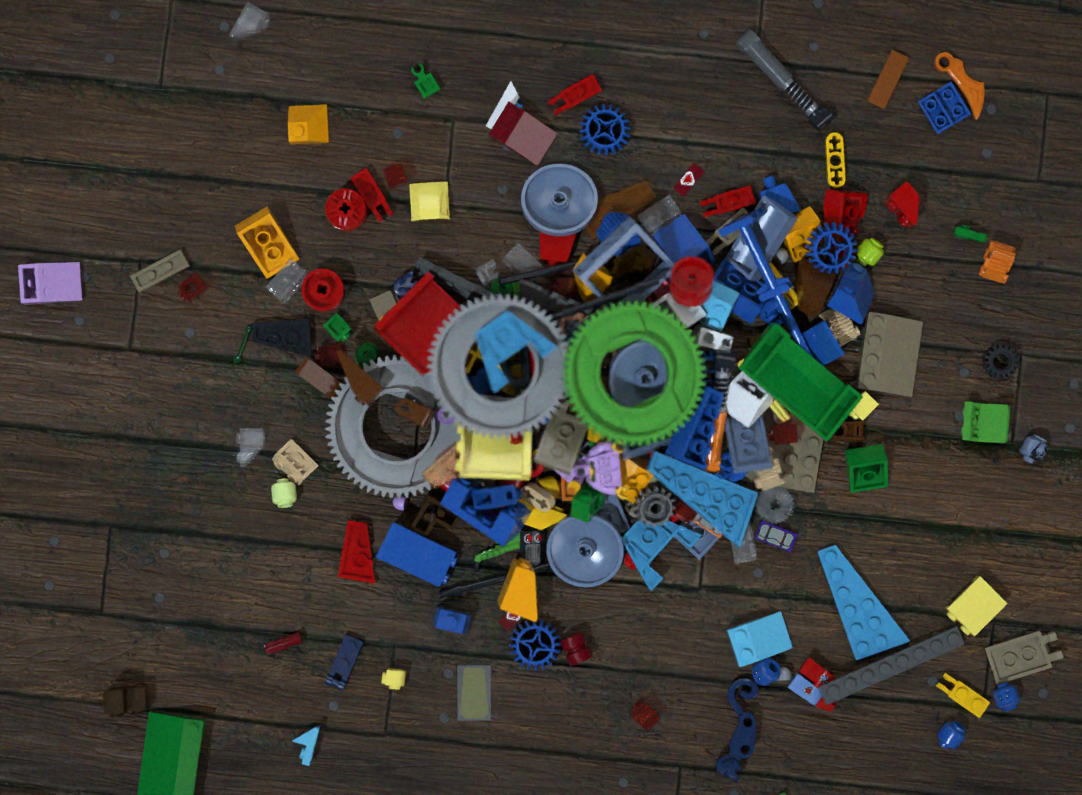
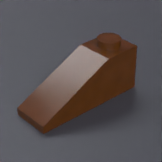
[337,350,384,406]

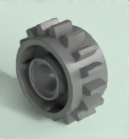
[633,485,676,528]

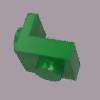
[323,313,352,343]

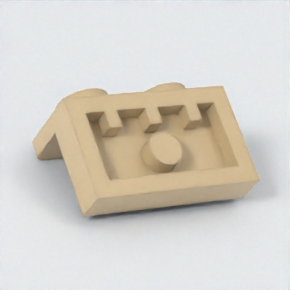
[272,439,319,486]

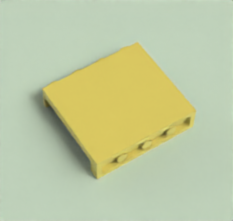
[456,422,532,480]

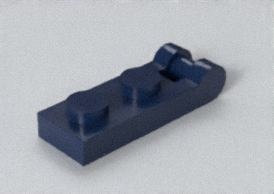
[325,634,364,691]

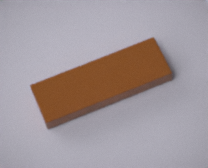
[867,50,909,110]

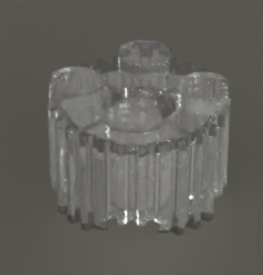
[754,486,794,524]

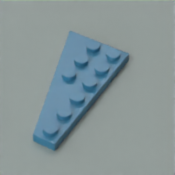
[646,451,758,547]
[817,545,910,660]

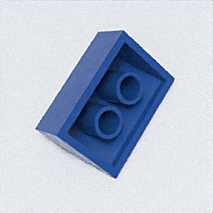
[713,258,766,324]
[827,261,875,324]

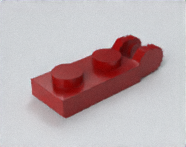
[548,74,603,116]
[350,168,393,223]
[699,185,756,218]

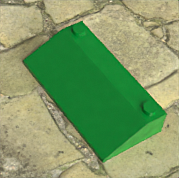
[739,323,863,442]
[137,711,206,795]

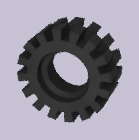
[982,344,1019,379]

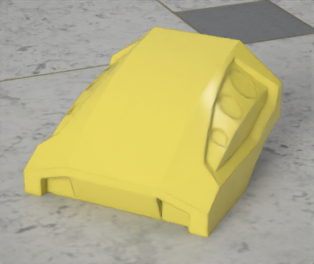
[410,182,450,222]

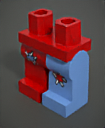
[787,657,837,712]

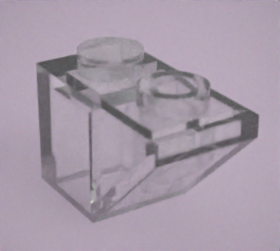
[236,428,265,467]

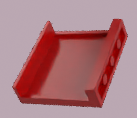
[373,272,461,377]

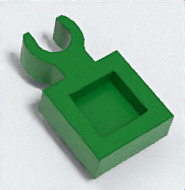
[411,63,440,99]
[952,225,987,243]

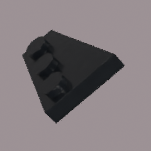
[252,319,312,357]

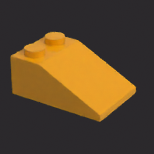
[235,206,299,279]
[601,439,653,503]

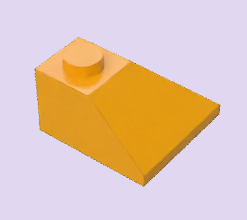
[288,104,329,145]

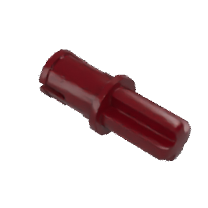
[264,632,303,655]

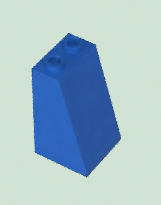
[376,522,458,587]

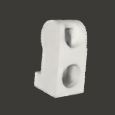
[695,327,734,352]

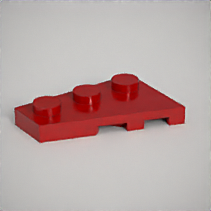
[337,520,376,584]

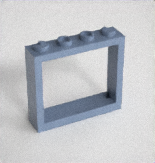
[573,217,674,308]

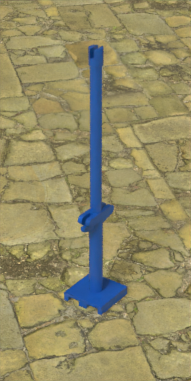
[718,207,813,357]

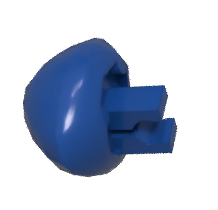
[759,297,790,326]
[715,452,748,482]

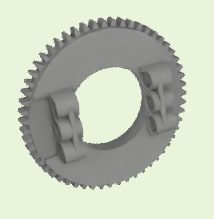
[427,294,569,440]
[325,355,461,498]

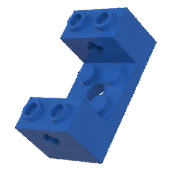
[440,476,531,546]

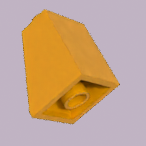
[497,558,537,622]

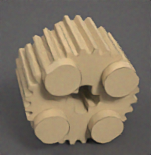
[819,308,860,347]
[753,447,785,491]

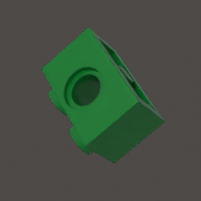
[571,481,606,523]

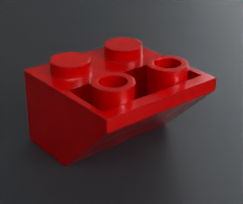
[885,181,920,229]

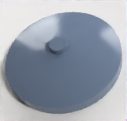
[521,164,598,236]
[607,340,666,408]
[546,514,624,587]

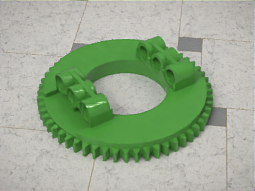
[561,301,706,447]

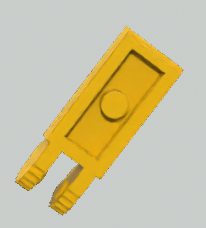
[936,673,991,718]

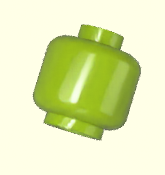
[855,237,884,267]

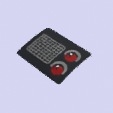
[520,530,545,565]

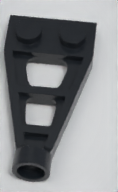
[499,345,530,397]

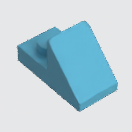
[292,726,320,766]

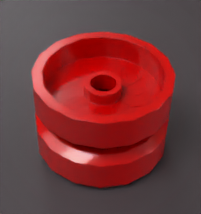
[670,257,714,307]
[301,269,345,312]

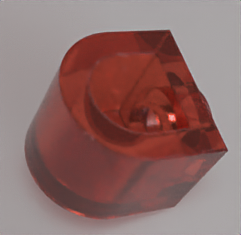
[552,278,576,298]
[673,499,697,523]

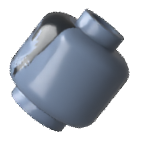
[1020,434,1048,464]

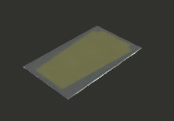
[457,665,491,721]

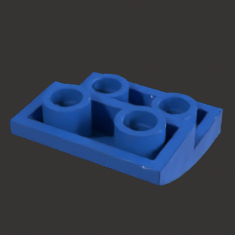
[918,82,971,134]

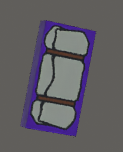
[755,521,797,552]

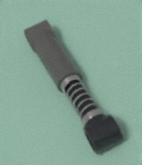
[735,29,834,132]

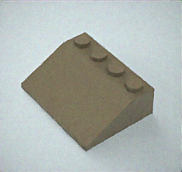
[855,312,923,397]

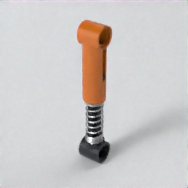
[699,351,736,475]

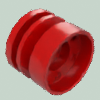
[325,189,367,232]

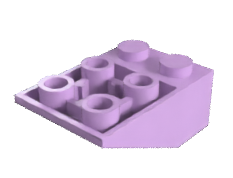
[18,262,83,305]

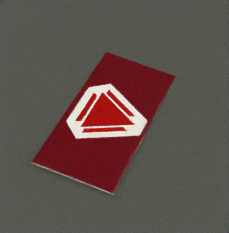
[673,162,705,197]
[498,612,522,631]

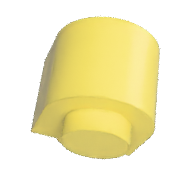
[381,668,406,690]

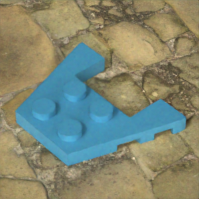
[475,311,557,393]
[622,520,702,592]

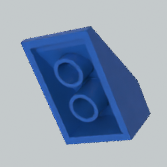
[802,321,844,366]

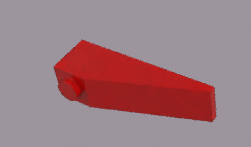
[823,189,868,269]

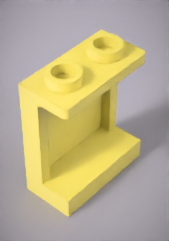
[945,576,1007,636]

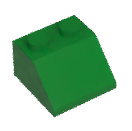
[845,444,888,493]

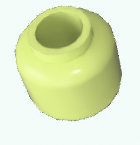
[271,478,297,508]

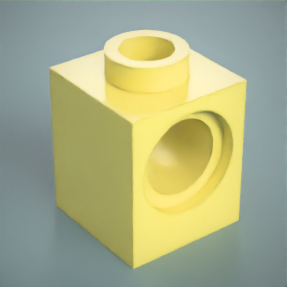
[849,391,879,421]

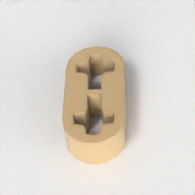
[521,482,555,512]

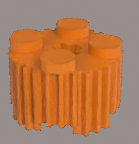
[978,240,1016,284]

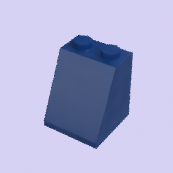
[653,214,716,266]

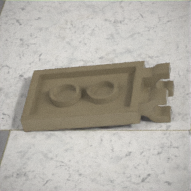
[533,399,587,476]
[984,630,1064,685]

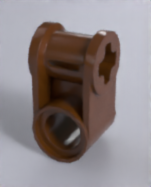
[396,399,435,428]
[831,421,865,441]

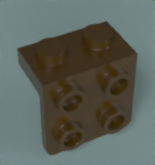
[609,244,658,287]

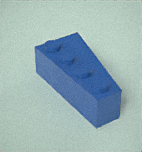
[665,385,724,470]

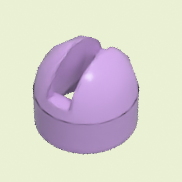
[393,495,408,511]

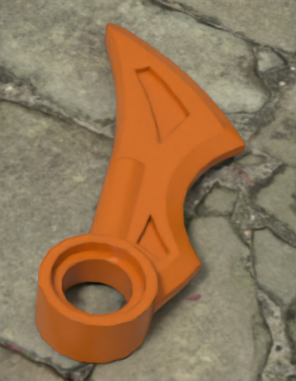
[934,52,985,120]

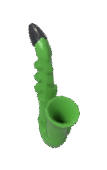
[473,530,526,571]

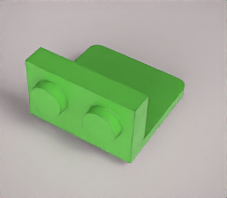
[961,402,1010,443]

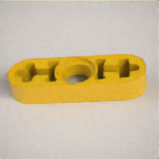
[825,133,845,189]

